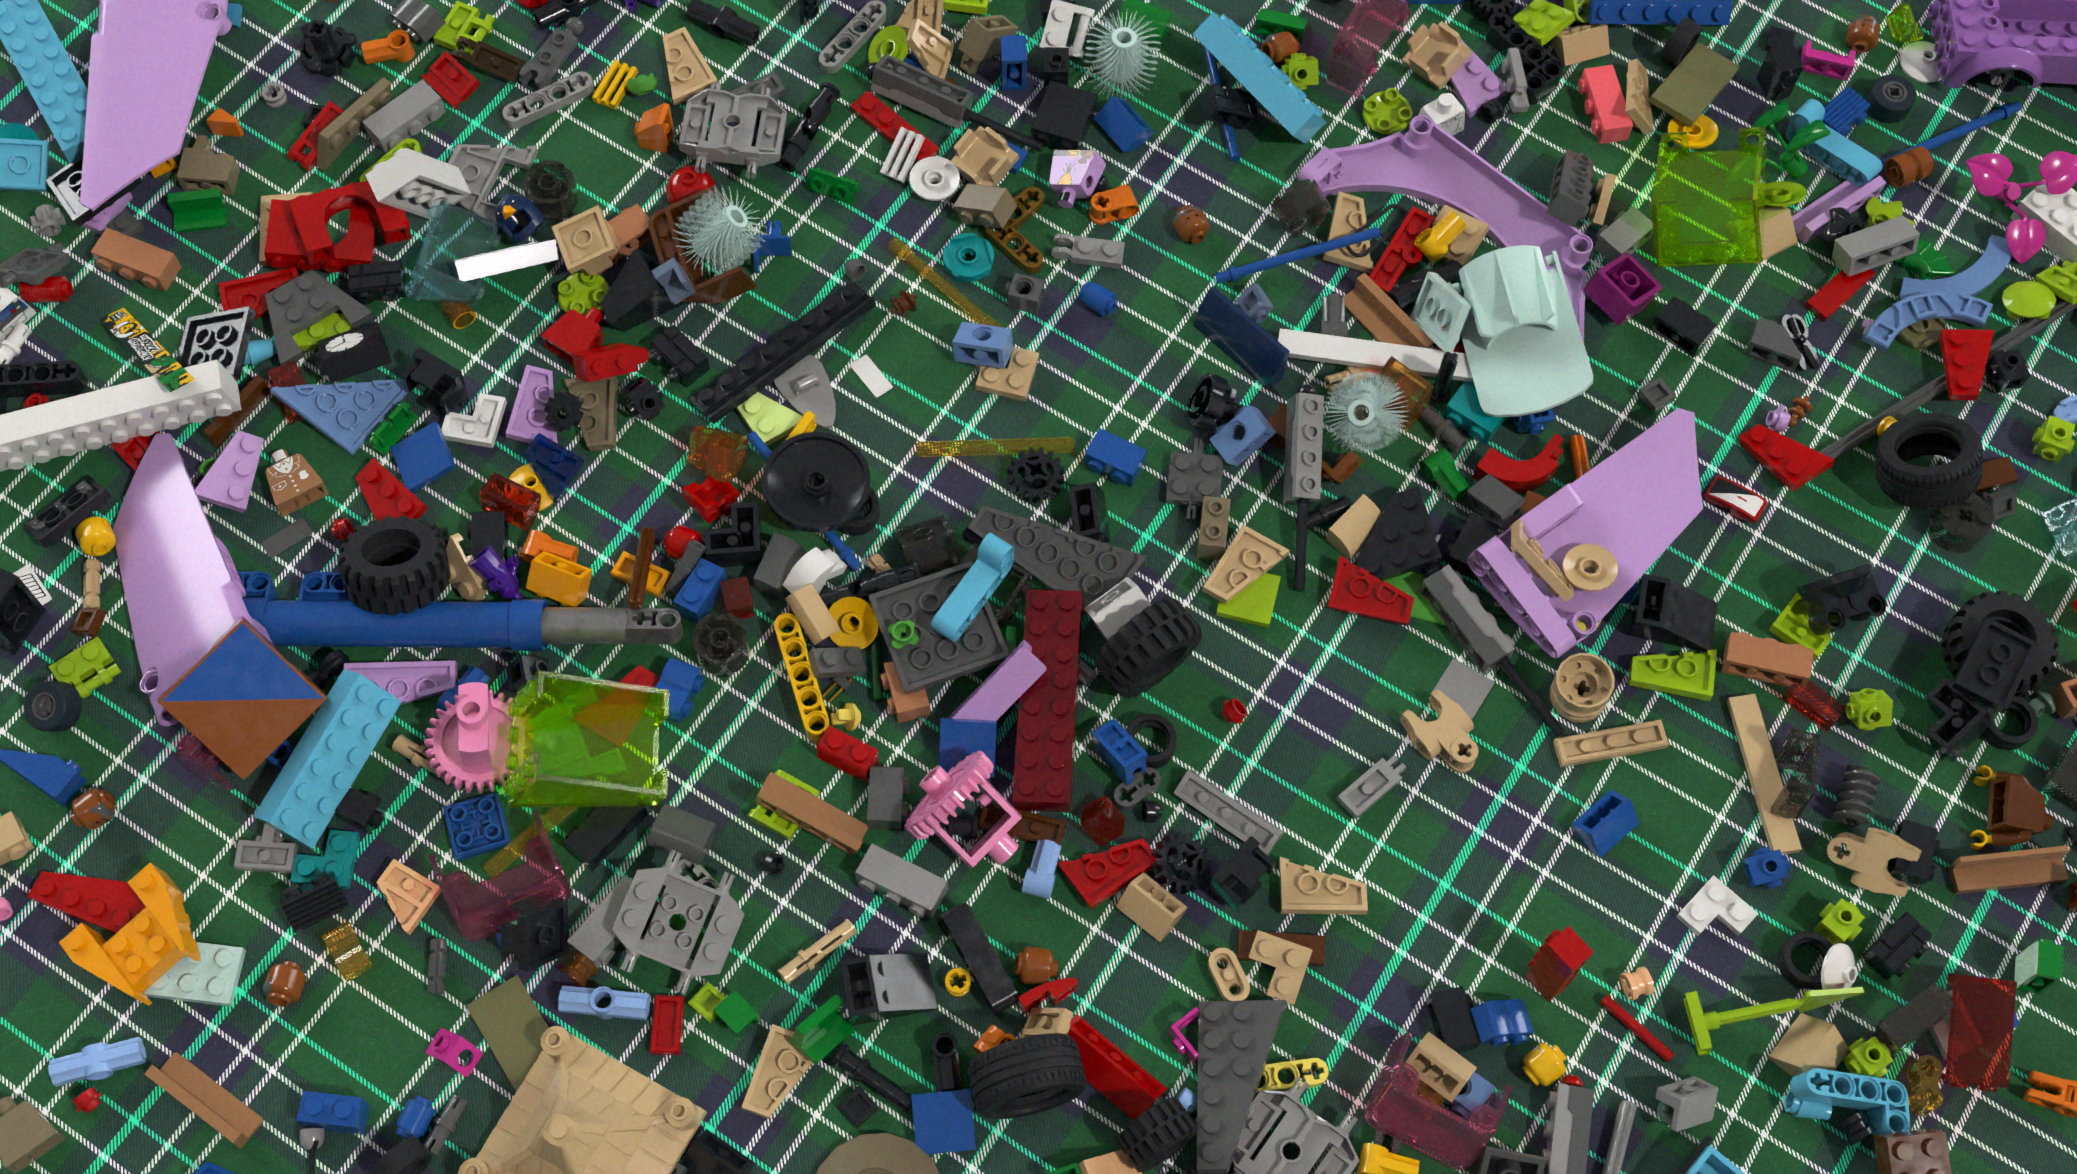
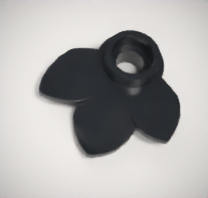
[1819,207,1864,258]

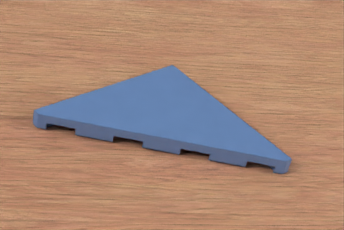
[270,379,410,456]

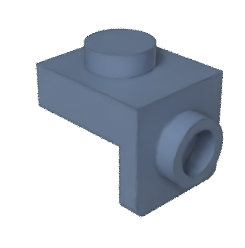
[1236,283,1274,324]

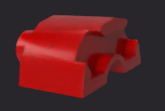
[681,473,741,524]

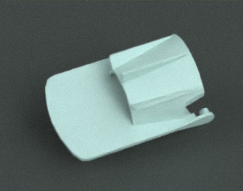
[1448,245,1593,417]

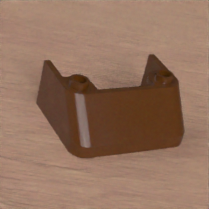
[648,185,757,304]

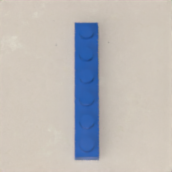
[1588,0,1733,25]

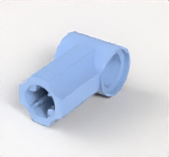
[1022,839,1061,900]

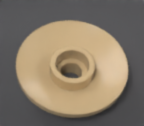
[1562,544,1618,592]

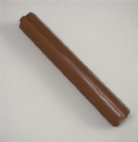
[627,527,656,610]

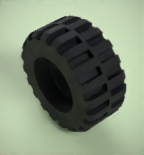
[338,516,450,615]
[1941,590,2059,697]
[1096,598,1202,698]

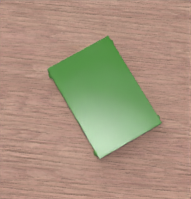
[1384,572,1446,626]

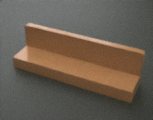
[1343,272,1434,349]
[754,772,868,856]
[1948,845,2070,894]
[144,1052,264,1149]

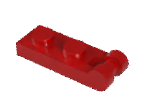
[287,101,344,172]

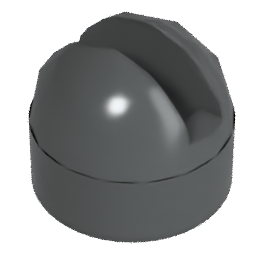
[844,259,867,282]

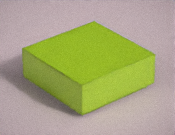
[688,981,726,1024]

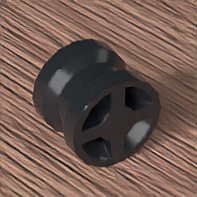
[1837,1110,1876,1146]

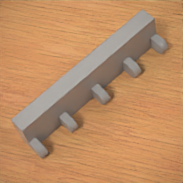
[1174,769,1284,855]

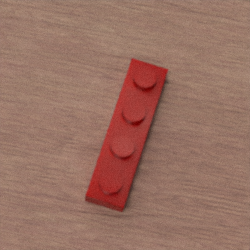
[850,91,939,163]

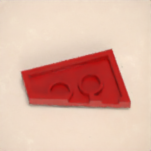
[1738,424,1835,492]
[1328,555,1414,626]
[1057,838,1157,910]

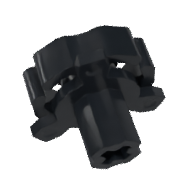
[298,19,357,77]
[1184,373,1244,439]

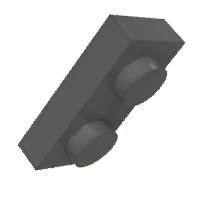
[807,647,867,678]

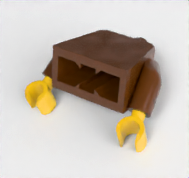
[1969,765,2054,850]

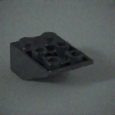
[1629,573,1718,652]
[840,953,938,1026]

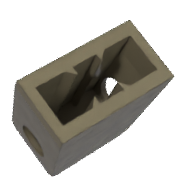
[0,1096,66,1174]

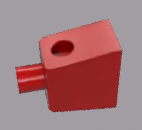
[541,307,604,366]

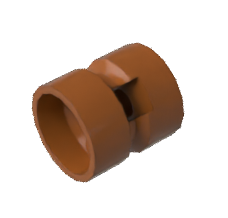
[1884,146,1934,189]

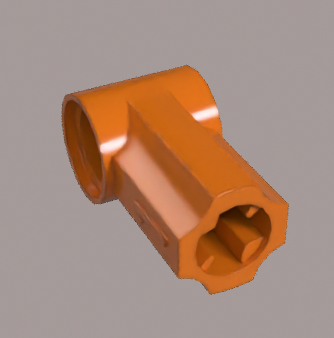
[361,30,415,64]
[520,530,579,564]
[972,1025,1016,1055]

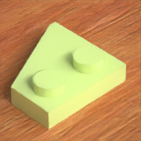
[736,392,802,446]

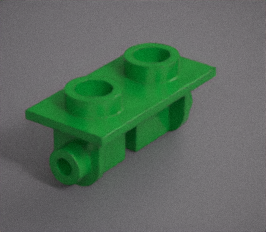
[806,167,860,205]
[365,401,419,456]

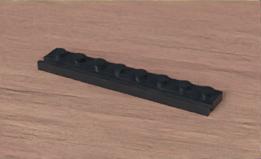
[690,281,876,424]

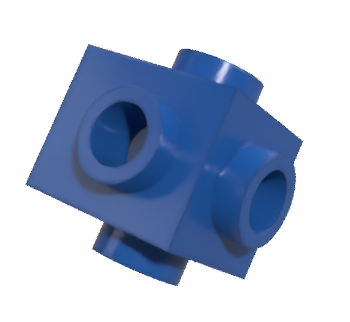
[1512,408,1555,435]
[1742,846,1791,890]

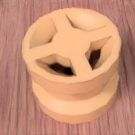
[1620,966,1655,1001]

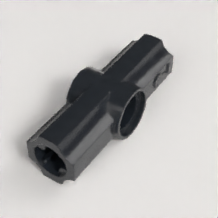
[532,0,600,30]
[686,0,761,46]
[1388,259,1462,311]

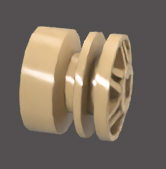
[1550,653,1615,723]

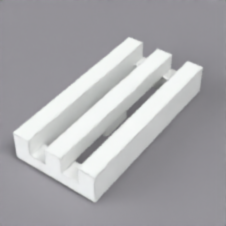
[880,127,925,183]

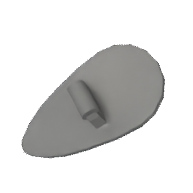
[773,354,836,429]

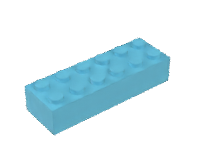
[1193,12,1326,144]
[253,669,402,849]

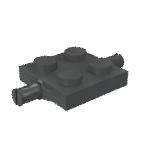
[0,241,70,288]
[1166,438,1224,523]

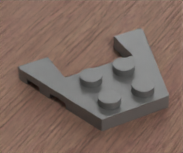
[448,144,538,231]

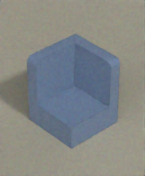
[652,257,696,305]

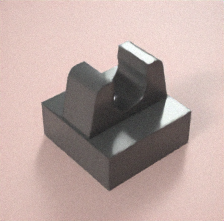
[1982,487,2017,521]

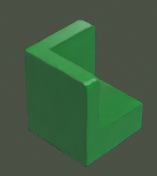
[713,990,761,1035]

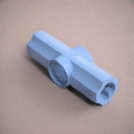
[558,985,650,1021]
[48,1037,147,1087]

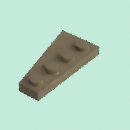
[316,77,391,171]

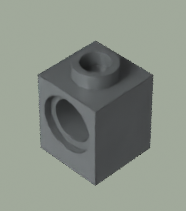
[1004,273,1045,315]

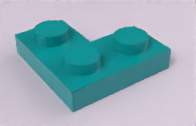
[290,830,360,890]

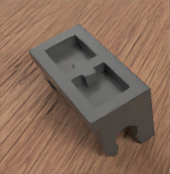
[1467,474,1525,532]

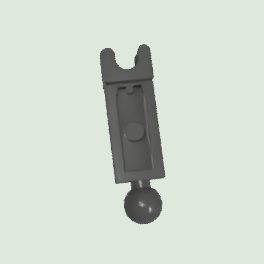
[519,17,584,90]

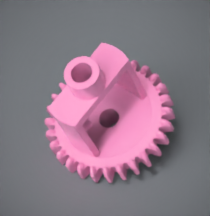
[424,682,534,794]
[904,750,1022,868]

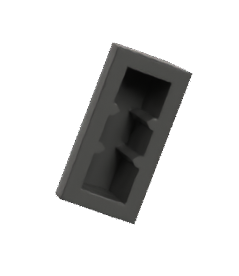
[753,532,806,599]
[647,804,717,865]

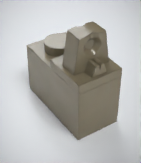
[958,14,1019,74]
[177,135,240,195]

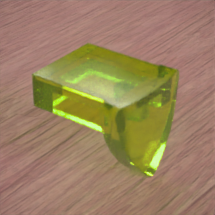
[1886,2,1924,43]

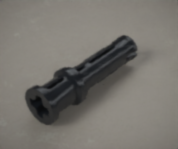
[831,1044,912,1113]

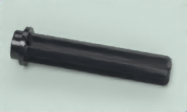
[1429,351,1458,402]

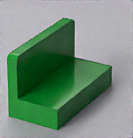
[1254,8,1308,44]
[168,188,227,233]
[791,994,855,1065]

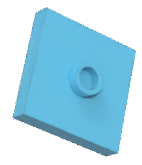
[0,138,49,192]

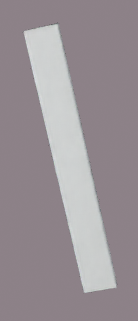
[1278,328,1474,382]

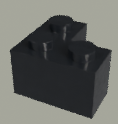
[705,502,763,567]
[1926,677,1992,762]

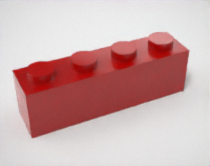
[1525,926,1594,1002]

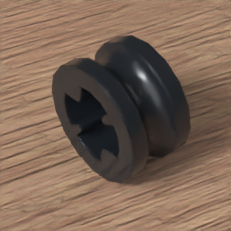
[1480,98,1504,124]

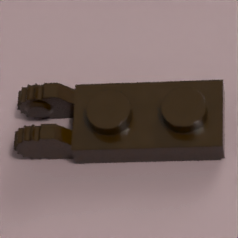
[451,36,525,85]

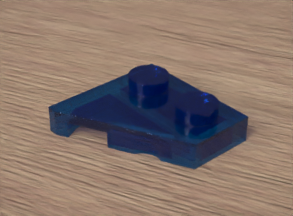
[524,433,585,503]

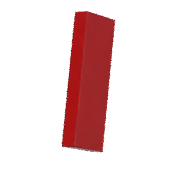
[1805,269,1875,322]

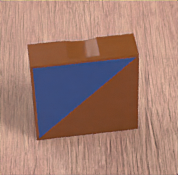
[157,616,327,780]

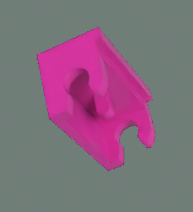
[1800,40,1856,81]

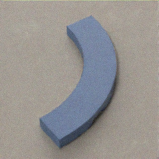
[1897,235,2012,302]
[1862,291,1993,352]

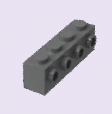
[1547,149,1595,227]

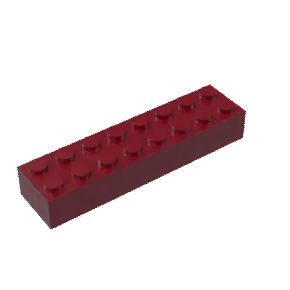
[1012,589,1084,813]

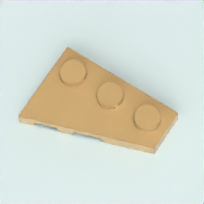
[662,27,718,106]
[1625,58,1654,135]
[1510,518,1574,602]
[1202,525,1290,604]
[1279,857,1368,915]
[741,1024,813,1119]

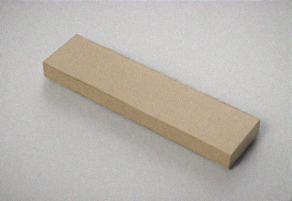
[1553,719,1669,768]

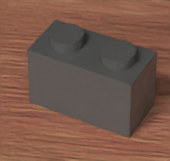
[867,766,910,830]

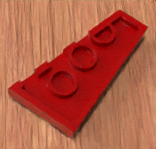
[27,871,146,934]

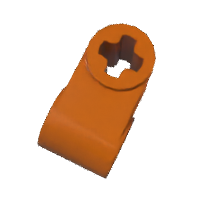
[1089,185,1140,225]

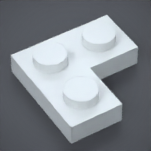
[441,393,507,448]
[1676,875,1759,936]

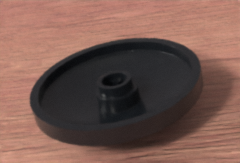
[762,432,871,533]

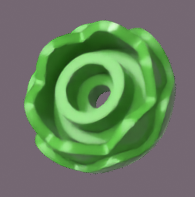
[626,73,657,96]

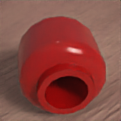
[663,525,705,561]

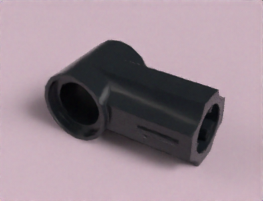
[932,1032,962,1092]

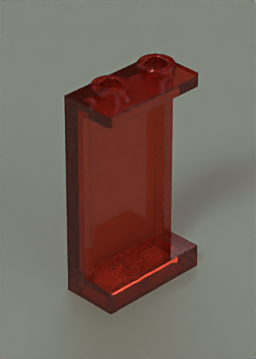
[1940,973,2017,1092]

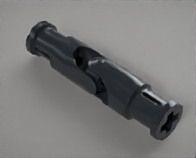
[776,82,841,172]
[818,560,924,610]

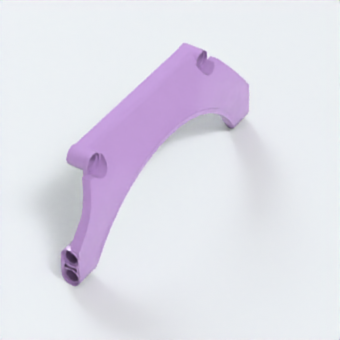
[1296,115,1593,343]

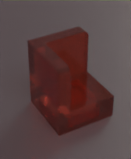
[720,577,756,622]
[1080,795,1125,846]

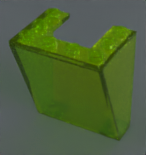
[1650,127,1767,267]
[504,670,670,807]

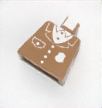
[265,449,329,517]

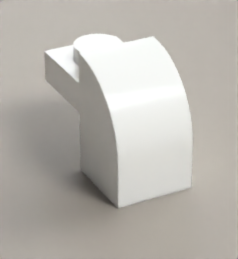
[783,547,847,594]

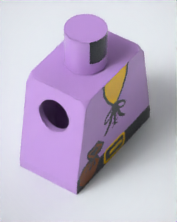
[1049,150,1106,208]

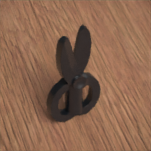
[1779,314,1819,372]
[308,649,349,690]

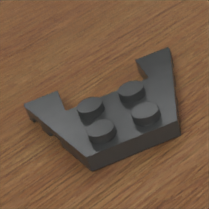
[265,269,374,368]

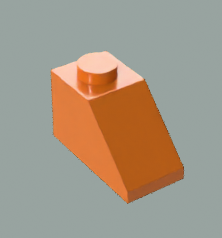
[634,103,675,153]

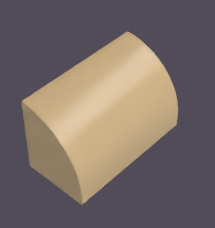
[1552,23,1610,66]
[1326,494,1382,560]
[785,583,840,646]
[1116,872,1188,942]
[1403,1032,1477,1103]

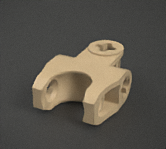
[1400,689,1479,773]
[1827,828,1922,897]

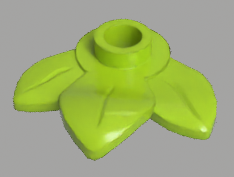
[1865,196,1915,227]

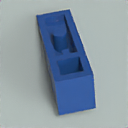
[0,749,87,807]

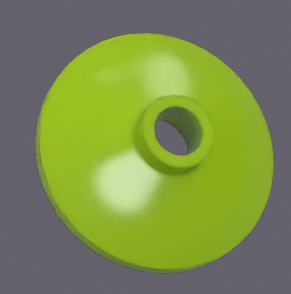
[868,25,909,64]
[1754,181,1807,208]

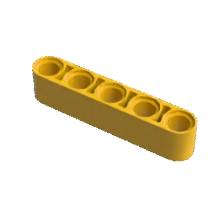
[774,613,830,744]

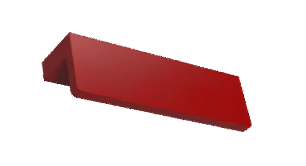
[1066,1014,1168,1120]

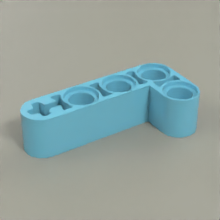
[1786,99,1883,187]
[930,533,1014,642]
[1790,1068,1910,1135]

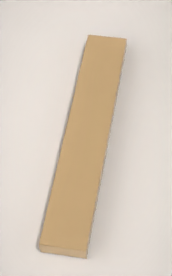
[1726,694,1802,855]

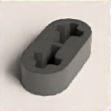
[1113,767,1161,811]

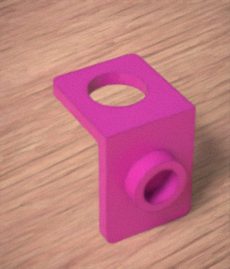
[1169,1007,1199,1064]
[425,1028,483,1077]

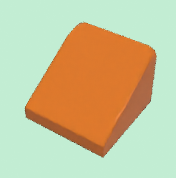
[206,108,244,137]

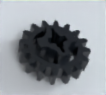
[1007,447,1064,504]
[1151,831,1212,895]

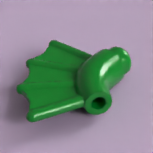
[1894,239,1955,279]

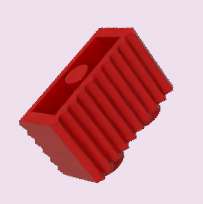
[817,725,879,783]

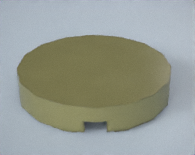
[1896,318,1945,350]

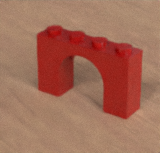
[288,180,411,265]
[264,199,378,273]

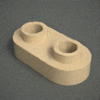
[1208,948,1250,1002]

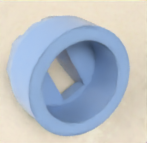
[1177,1087,1198,1113]

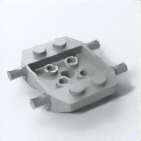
[679,81,787,179]
[611,849,745,995]
[1232,1077,1359,1174]

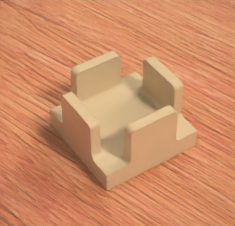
[1402,21,1472,90]
[951,126,1020,187]
[552,205,621,276]

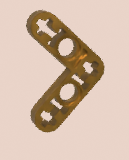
[985,187,1044,274]

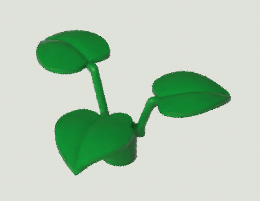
[1724,101,1831,194]

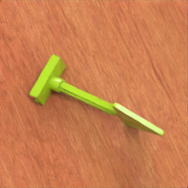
[1683,987,1864,1056]

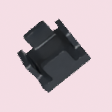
[401,347,469,416]
[1209,836,1276,910]
[501,896,569,972]

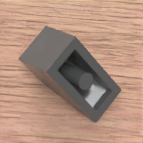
[1744,317,1802,373]

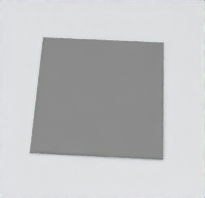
[1430,658,1495,719]

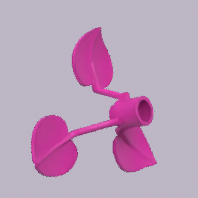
[1966,151,2077,264]

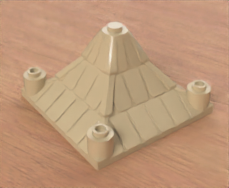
[458,1026,707,1174]

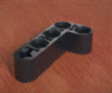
[1485,12,1564,105]
[0,360,88,415]
[936,902,1019,1016]

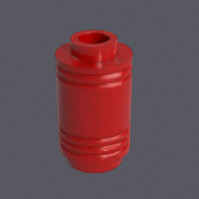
[19,276,73,303]

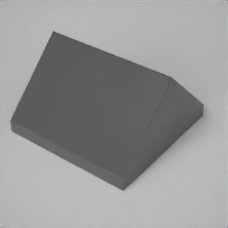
[1476,1146,1546,1174]

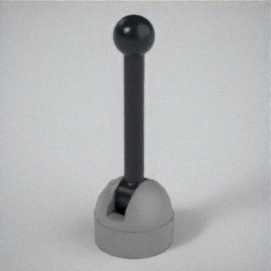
[300,1128,325,1174]

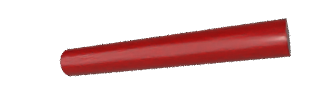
[1600,995,1675,1063]

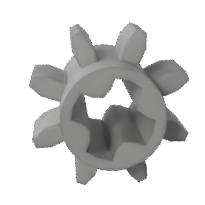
[30,204,66,237]

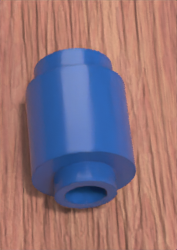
[1078,281,1118,317]
[395,1095,436,1139]

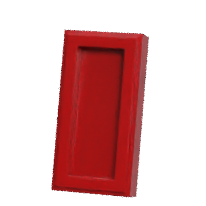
[650,995,685,1056]

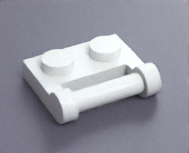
[1039,0,1095,59]

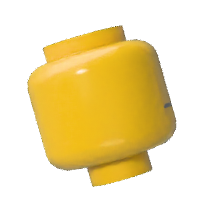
[75,516,116,556]
[1521,1043,1567,1087]

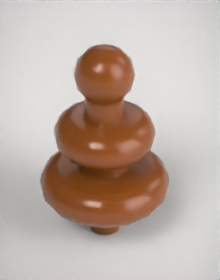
[1788,396,1813,427]

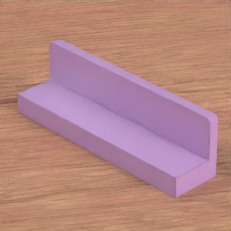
[1792,175,1886,244]
[948,640,1047,721]

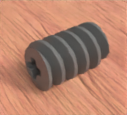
[1832,764,1881,827]

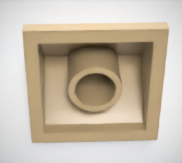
[1726,205,1798,265]
[1767,1013,1850,1086]

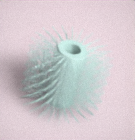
[1083,9,1161,100]
[672,185,767,279]
[1321,371,1409,453]

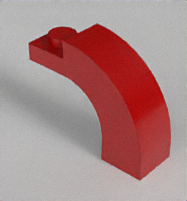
[1472,433,1564,493]

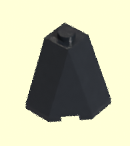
[600,248,684,332]

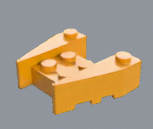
[59,863,201,1006]

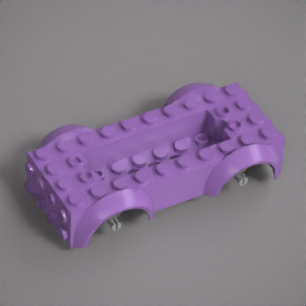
[1928,0,2077,89]

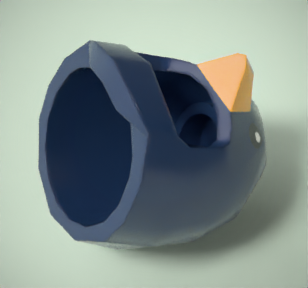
[495,193,546,245]

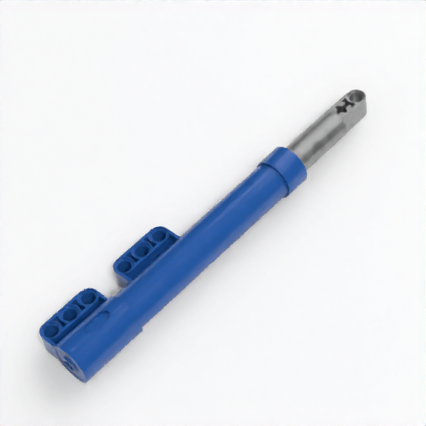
[237,571,683,651]

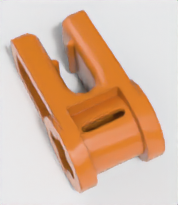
[2023,1071,2077,1117]

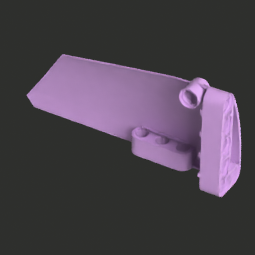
[80,0,232,211]
[1467,408,1703,659]
[113,433,274,726]

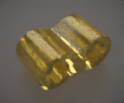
[322,921,374,982]
[1907,1055,1943,1117]

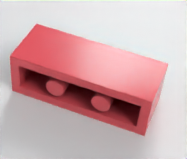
[1578,65,1633,144]

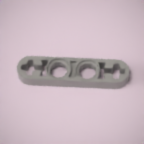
[819,0,887,74]
[502,72,594,129]

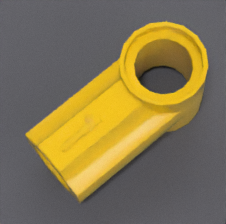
[1414,210,1467,263]
[1356,1143,1420,1174]

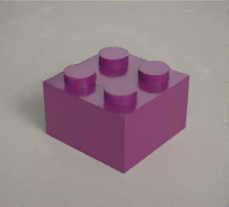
[1583,252,1663,326]

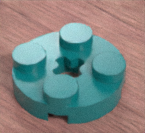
[943,233,994,282]

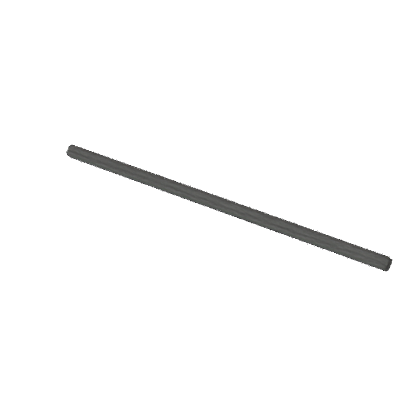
[1820,299,2077,460]

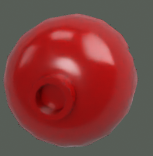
[666,165,716,205]

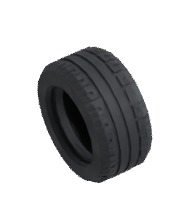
[1875,413,1983,510]
[967,1033,1087,1120]

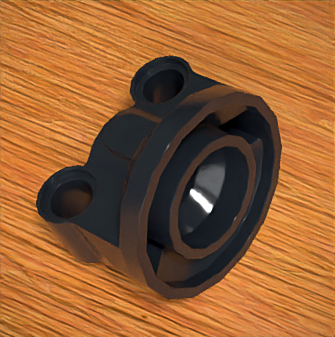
[1796,563,1886,636]

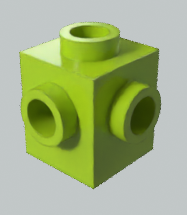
[1281,53,1319,90]
[2032,415,2076,462]
[1846,688,1893,731]
[1813,898,1865,945]
[1842,1036,1894,1078]

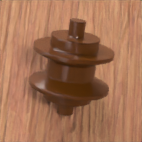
[890,290,917,318]

